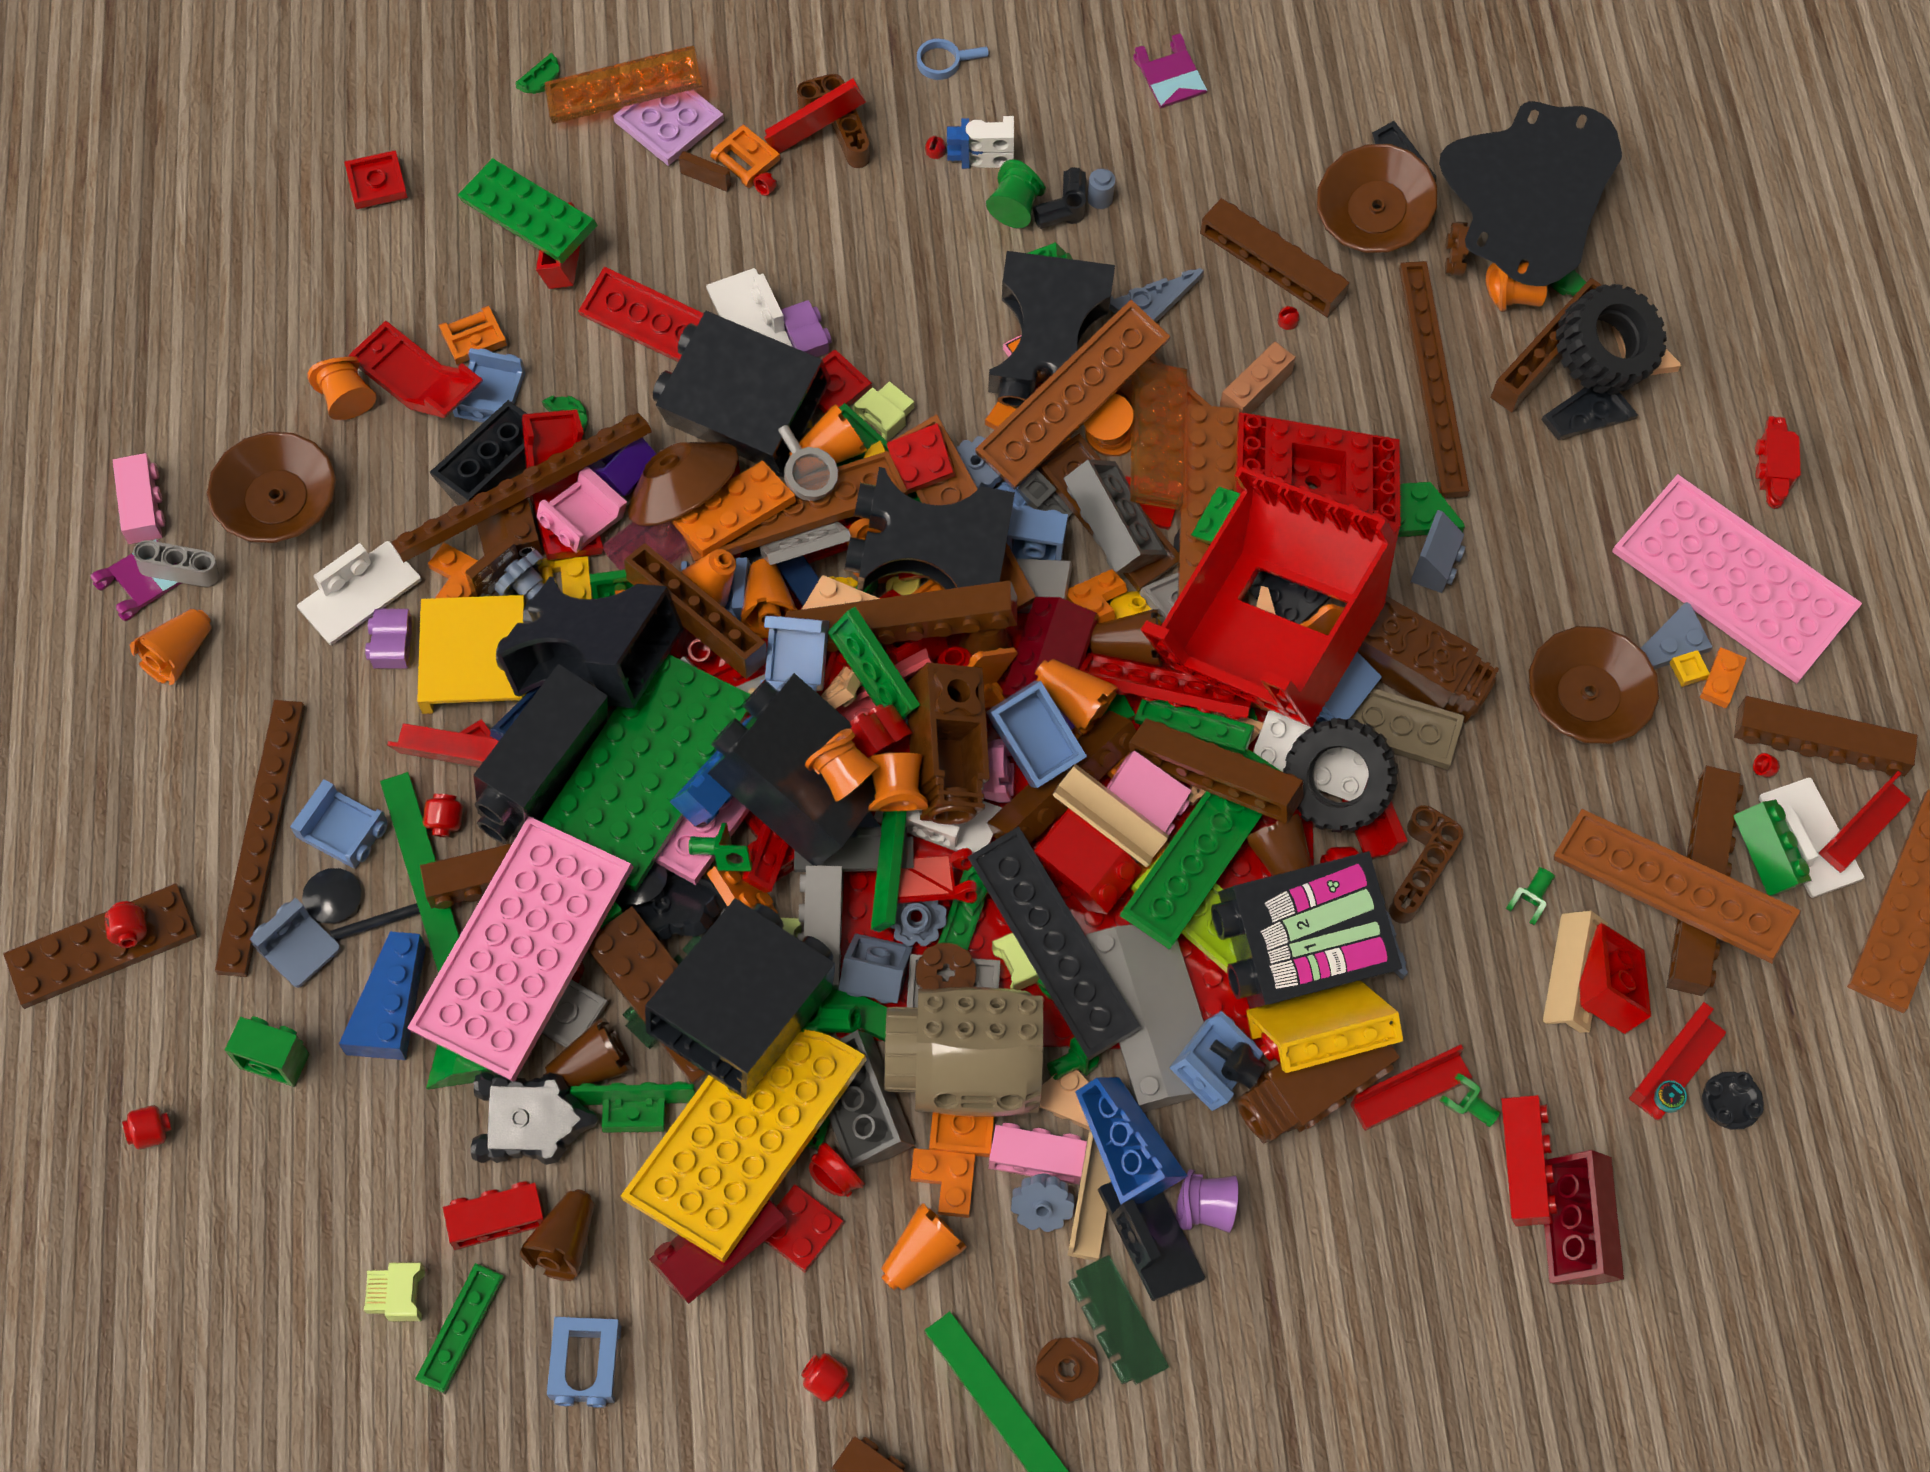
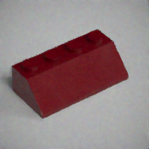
[1002,597,1099,699]
[1544,1150,1624,1285]
[649,1200,788,1304]

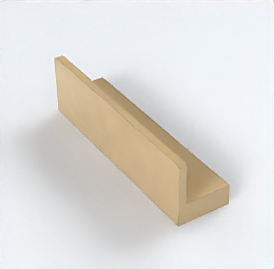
[1053,764,1169,867]
[1543,911,1608,1033]
[1067,1130,1111,1261]

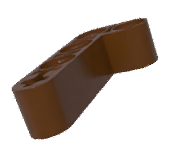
[797,74,870,168]
[1389,805,1464,924]

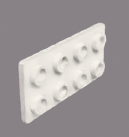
[706,268,793,347]
[297,541,421,645]
[1253,710,1369,801]
[1759,778,1864,898]
[874,801,1002,854]

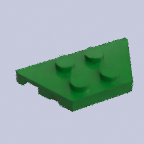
[1398,482,1465,537]

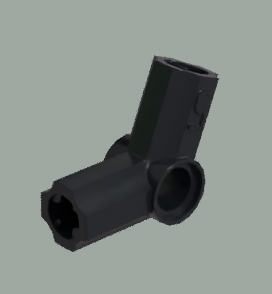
[1033,167,1086,229]

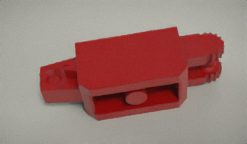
[1755,416,1801,509]

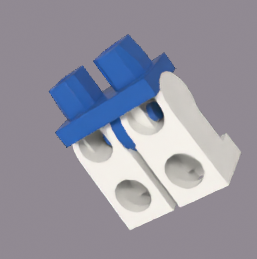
[947,116,1014,169]

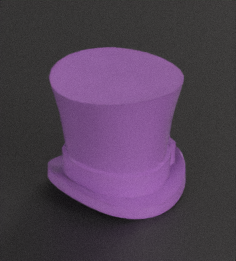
[1176,1169,1238,1233]

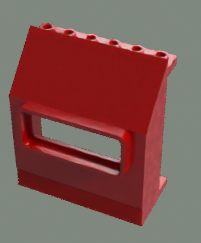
[1141,467,1400,727]

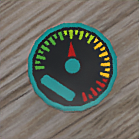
[1654,1081,1687,1113]

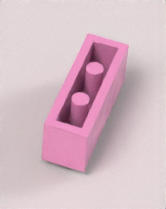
[112,453,165,544]
[988,1123,1087,1185]

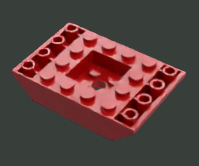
[1235,412,1401,528]

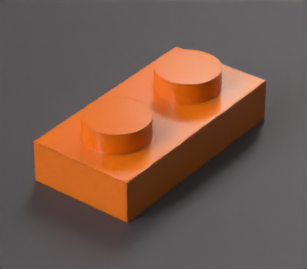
[1699,647,1747,709]

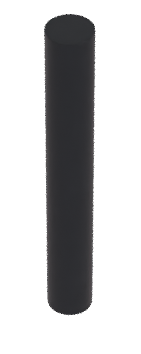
[330,903,420,941]

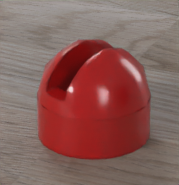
[925,136,946,159]
[753,172,777,196]
[1277,306,1299,330]
[1753,753,1780,778]

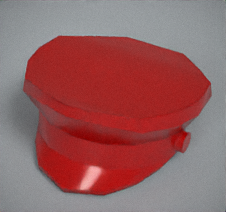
[809,1143,865,1197]

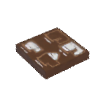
[465,537,519,597]

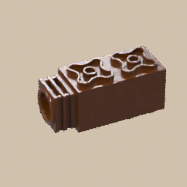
[1357,596,1499,724]
[907,662,990,824]
[1234,1045,1400,1144]

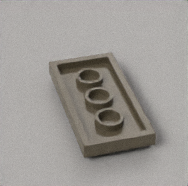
[1350,688,1464,770]

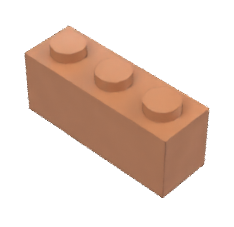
[1219,342,1296,414]

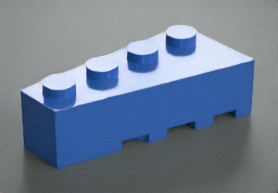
[670,716,752,826]
[339,931,426,1060]
[1075,1077,1188,1205]

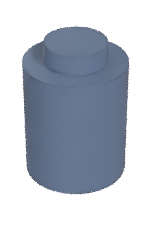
[1087,169,1115,209]

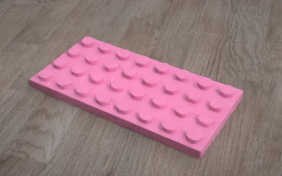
[1612,474,1862,684]
[407,816,634,1082]

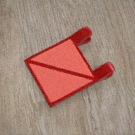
[898,848,977,903]

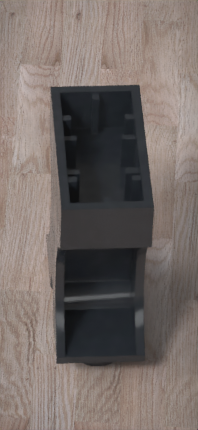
[988,251,1115,407]
[844,467,1015,591]
[496,577,684,708]

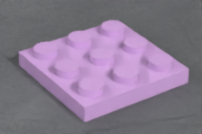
[613,71,724,166]

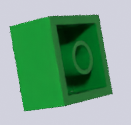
[225,1016,310,1087]

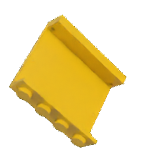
[417,595,528,714]
[1246,980,1403,1073]

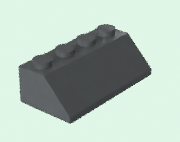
[1063,459,1168,573]
[828,1030,915,1169]

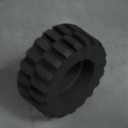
[1556,284,1667,394]
[1283,718,1399,833]

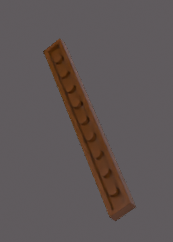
[1399,261,1470,498]
[391,413,652,563]
[215,700,305,977]

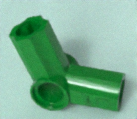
[800,1004,862,1034]

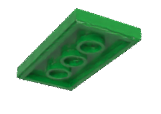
[828,607,920,720]

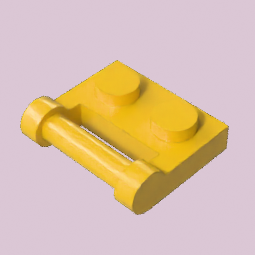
[538,556,592,599]

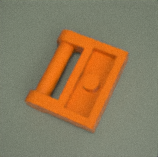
[710,124,780,188]
[438,306,507,365]

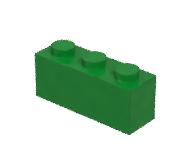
[1733,799,1812,896]

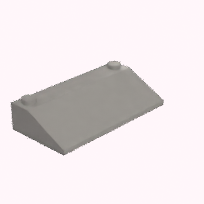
[1086,925,1204,1112]

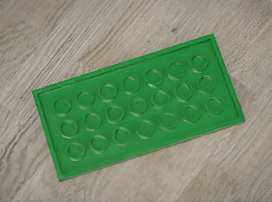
[541,654,751,892]

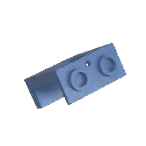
[547,1317,621,1408]

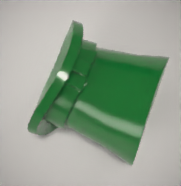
[986,159,1046,228]

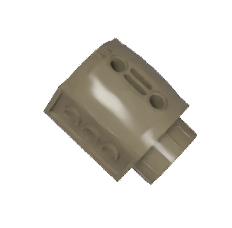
[885,987,1043,1117]

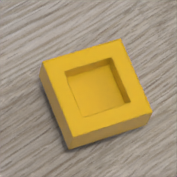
[1670,650,1710,687]

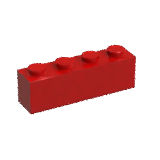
[1501,1095,1558,1227]

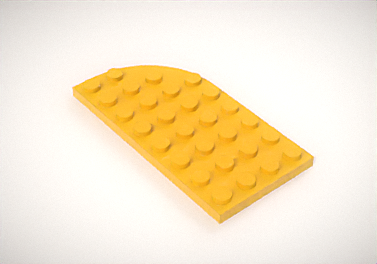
[621,1030,867,1262]

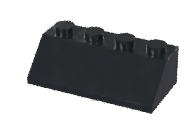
[430,400,527,505]

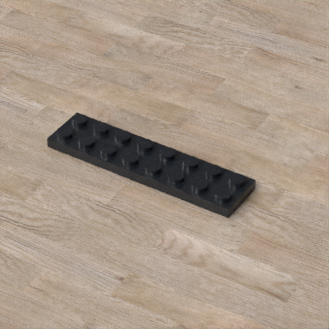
[968,826,1141,1060]

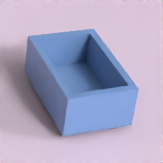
[985,681,1087,788]

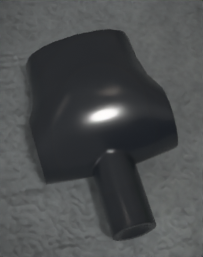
[1209,1039,1266,1089]

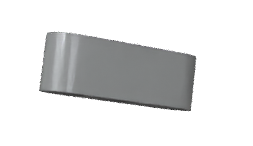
[133,540,219,587]

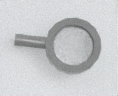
[778,425,838,501]

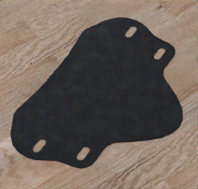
[1439,101,1622,286]

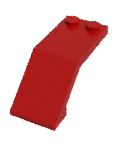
[348,321,483,418]
[522,409,603,560]

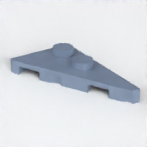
[1109,268,1204,322]
[1640,602,1712,669]

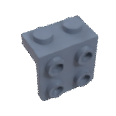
[250,898,340,988]

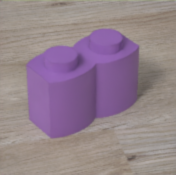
[781,300,832,357]
[365,609,412,669]

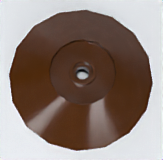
[1317,144,1437,253]
[207,431,336,543]
[627,442,739,526]
[1529,626,1659,744]

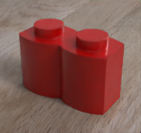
[850,704,913,758]

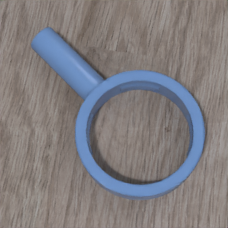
[917,39,988,80]

